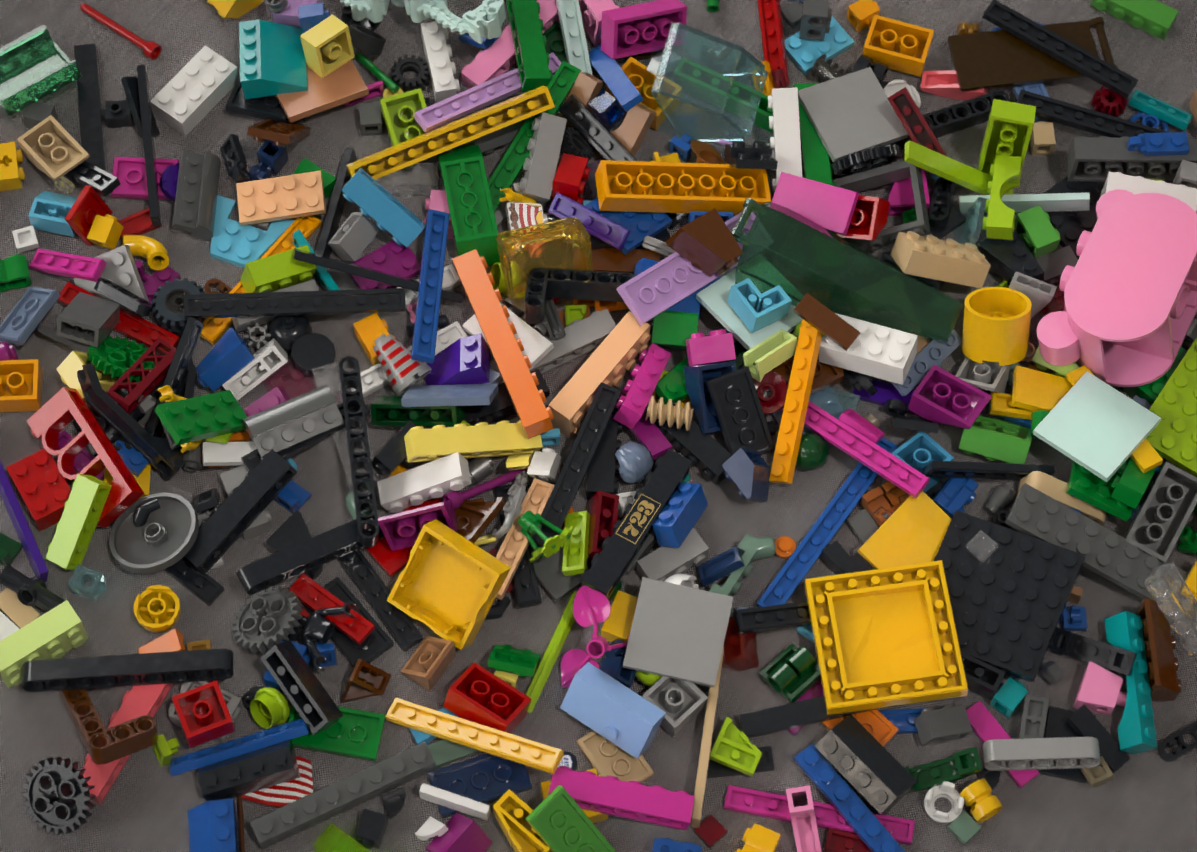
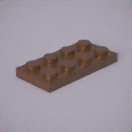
[247,119,311,147]

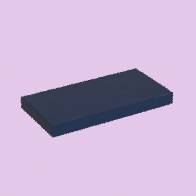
[428,753,532,818]

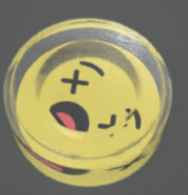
[53,176,75,194]

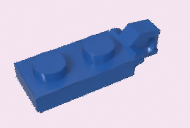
[1127,132,1189,156]

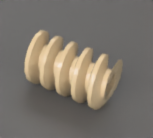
[646,395,694,431]

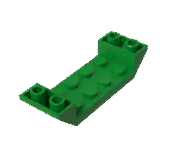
[437,144,502,266]

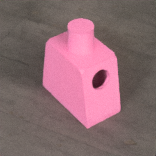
[1073,661,1127,715]

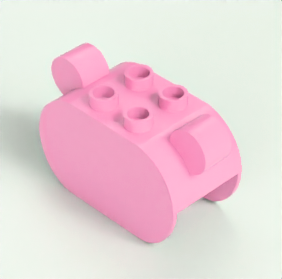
[1036,189,1197,387]

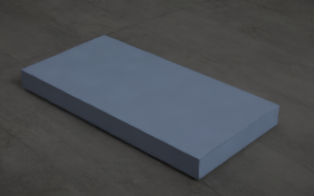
[401,384,499,407]

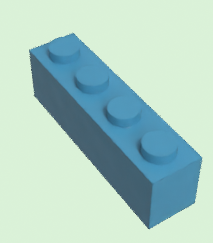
[342,168,426,247]

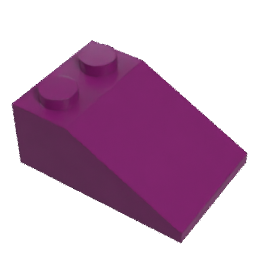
[908,365,992,429]

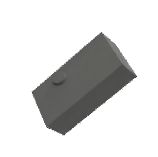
[1124,462,1197,563]

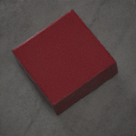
[694,814,727,849]

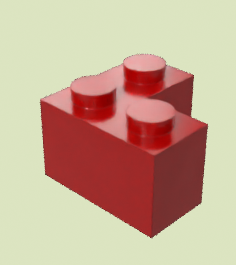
[551,153,591,205]

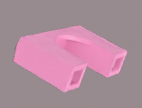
[786,785,822,852]

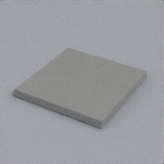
[798,67,908,163]
[623,577,734,687]

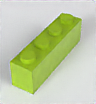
[45,474,112,570]

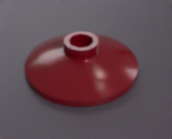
[752,371,788,414]

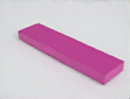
[29,248,107,282]
[966,701,1039,788]

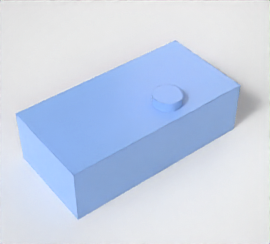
[560,662,666,759]

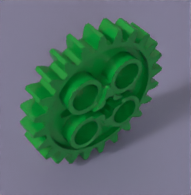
[87,335,159,383]

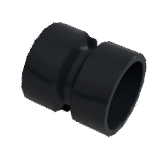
[852,54,889,85]

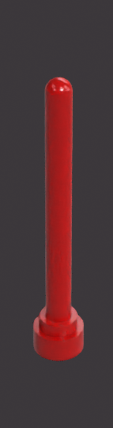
[80,3,162,60]

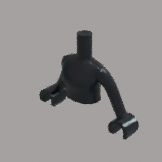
[297,602,360,672]

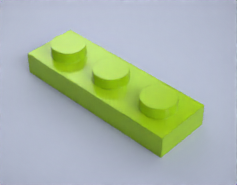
[562,510,590,576]

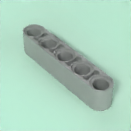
[982,737,1101,771]

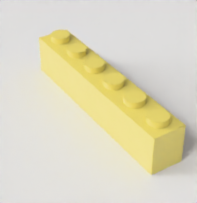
[404,421,543,463]

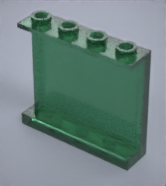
[0,24,82,117]

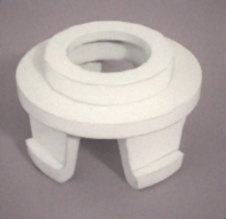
[924,781,964,823]

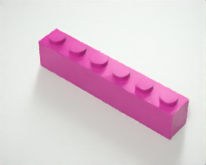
[547,766,695,831]

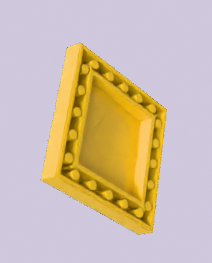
[805,560,968,715]

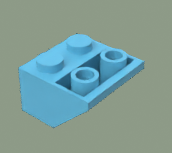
[28,191,78,237]

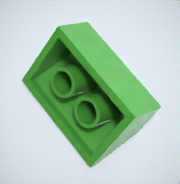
[958,414,1032,464]

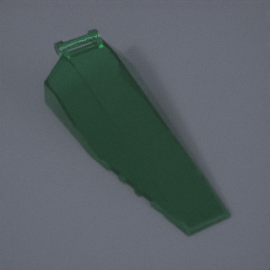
[730,198,964,342]

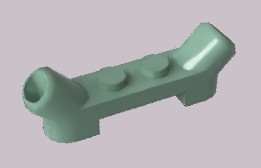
[709,533,776,623]

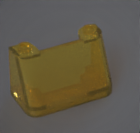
[496,217,593,300]

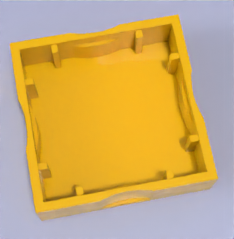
[387,519,511,650]

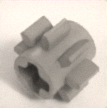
[244,323,271,351]

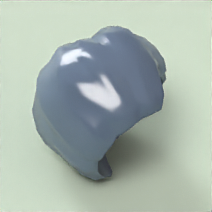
[615,441,654,484]

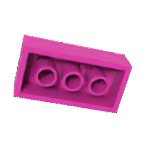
[601,0,687,59]

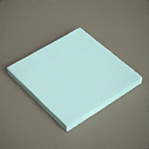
[696,253,804,350]
[1033,371,1161,482]

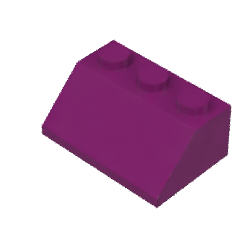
[378,500,457,551]

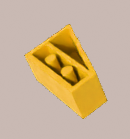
[493,789,553,852]

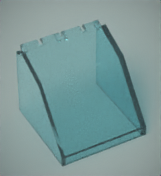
[651,23,768,142]

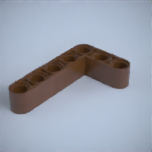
[59,689,158,764]

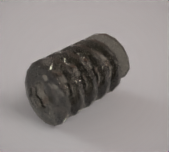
[810,54,845,83]

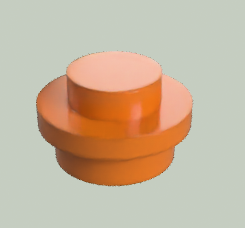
[774,536,796,558]

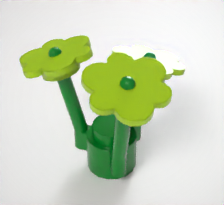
[518,510,575,563]

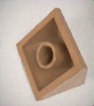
[400,636,456,692]

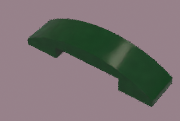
[904,747,983,794]

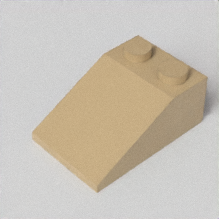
[17,115,90,181]

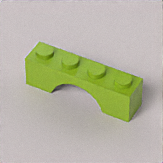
[982,155,1022,240]

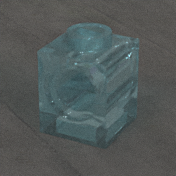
[68,564,107,602]

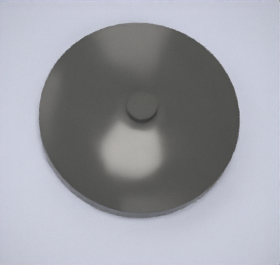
[109,493,199,573]

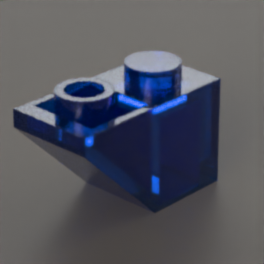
[588,90,626,131]

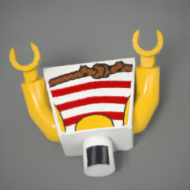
[500,188,556,255]

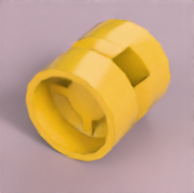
[959,778,1003,823]

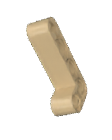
[1015,471,1107,526]

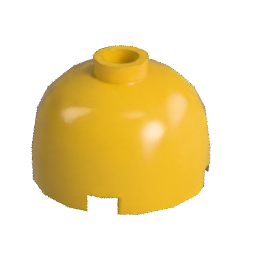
[133,585,181,633]

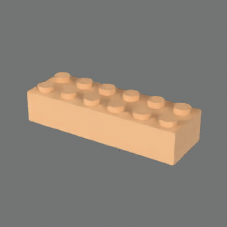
[548,311,651,439]

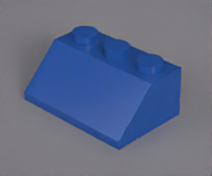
[188,798,239,852]

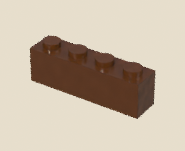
[572,246,660,275]

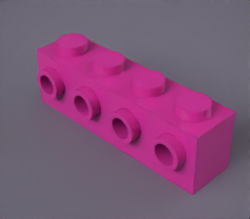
[613,343,671,430]

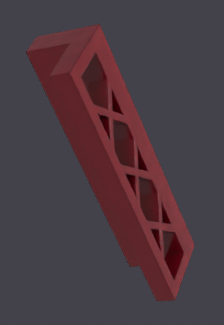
[107,338,177,415]

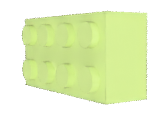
[0,600,88,688]

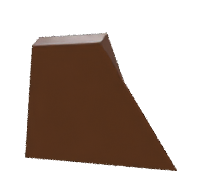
[340,659,391,703]

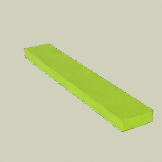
[904,140,1013,195]

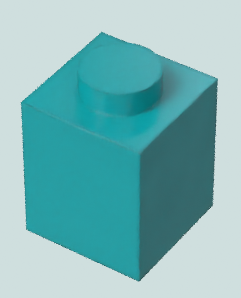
[990,677,1028,719]

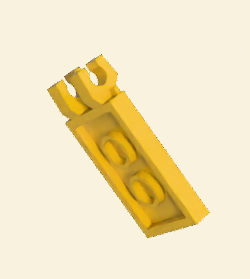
[1012,365,1073,412]

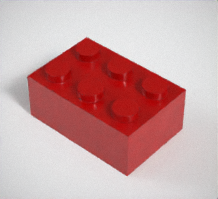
[6,448,71,532]
[443,662,532,733]

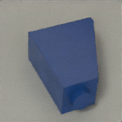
[196,327,255,392]

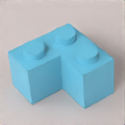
[727,278,792,333]

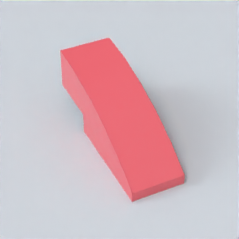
[920,70,988,101]

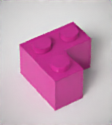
[685,329,736,366]

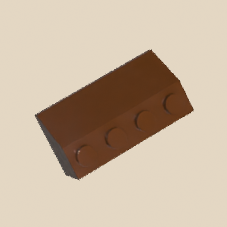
[1136,598,1181,702]

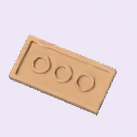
[236,171,326,226]

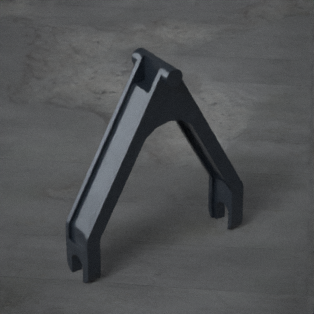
[77,358,197,481]

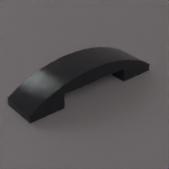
[1048,628,1137,676]

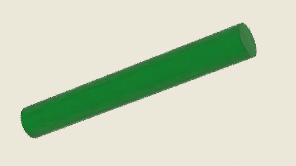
[355,52,399,93]

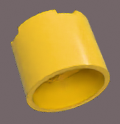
[962,287,1032,366]

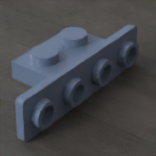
[891,325,962,396]

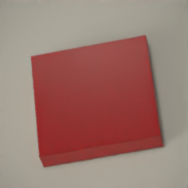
[65,185,113,246]

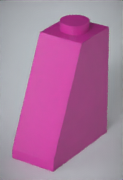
[888,168,930,216]

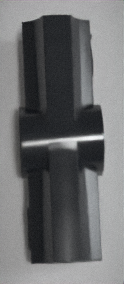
[0,565,65,612]

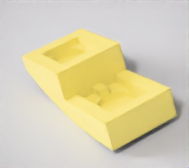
[506,453,534,471]

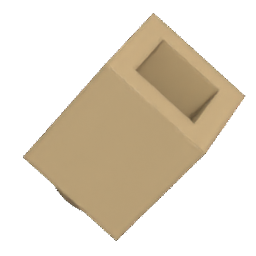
[1029,121,1056,156]

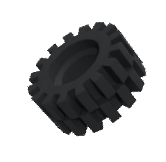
[391,54,429,93]
[559,127,594,161]

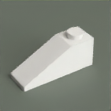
[222,338,288,401]

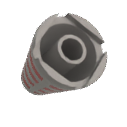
[373,334,432,396]

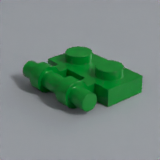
[487,644,541,677]

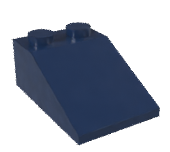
[684,361,736,433]

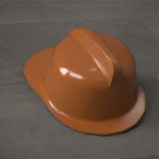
[690,140,729,164]

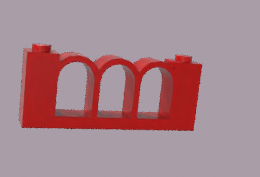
[27,387,144,528]

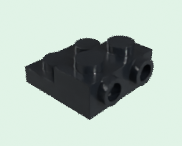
[724,141,778,169]

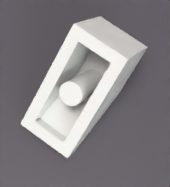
[527,448,562,483]

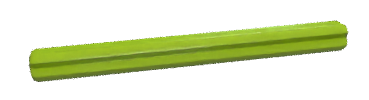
[525,591,577,714]

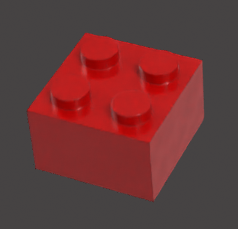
[172,680,235,748]

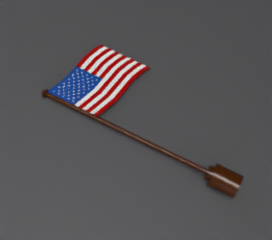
[238,756,313,852]

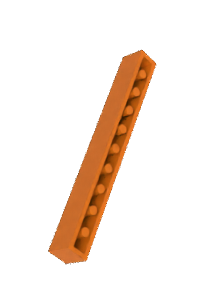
[452,249,554,439]

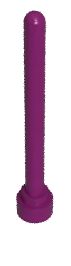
[443,469,528,510]

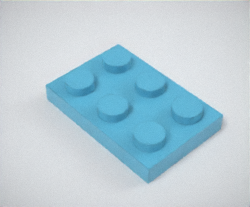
[784,16,855,75]

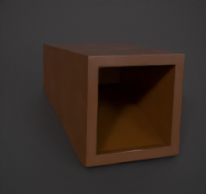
[666,208,744,277]

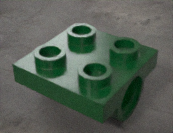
[759,643,821,703]

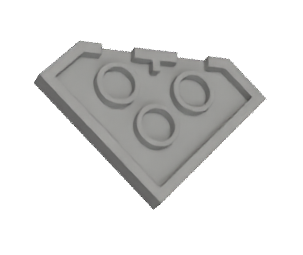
[73,245,149,313]

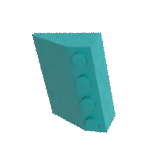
[239,20,308,99]

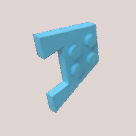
[210,195,295,268]

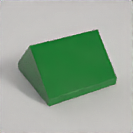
[651,310,699,350]

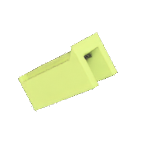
[743,329,798,382]

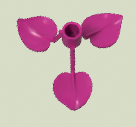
[561,586,630,688]

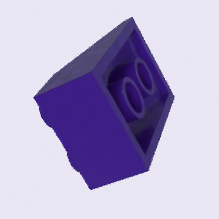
[426,333,490,385]

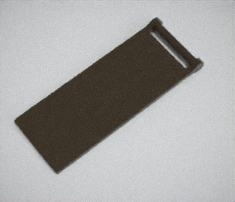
[947,17,1117,91]

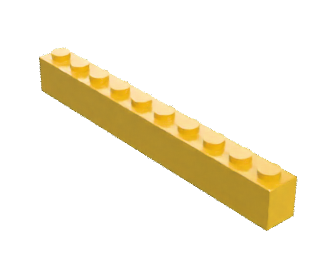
[346,86,555,180]

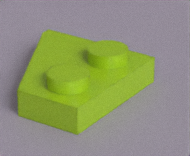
[709,717,762,777]

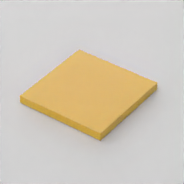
[857,491,952,569]

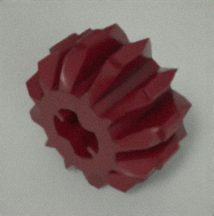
[1091,86,1127,118]

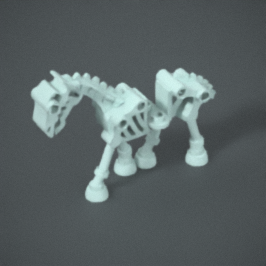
[340,0,506,44]

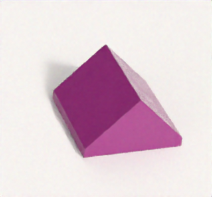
[425,813,493,852]

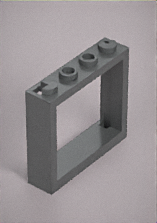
[833,160,931,256]

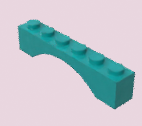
[1104,611,1157,755]

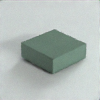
[947,811,982,845]

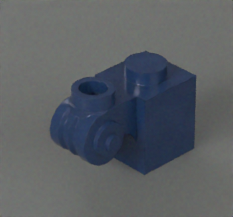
[249,140,288,181]
[599,638,636,688]

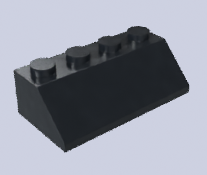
[814,715,918,815]
[198,739,300,801]

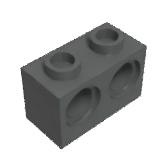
[799,0,832,41]

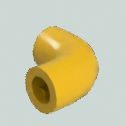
[122,235,169,271]

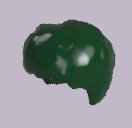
[795,432,829,471]

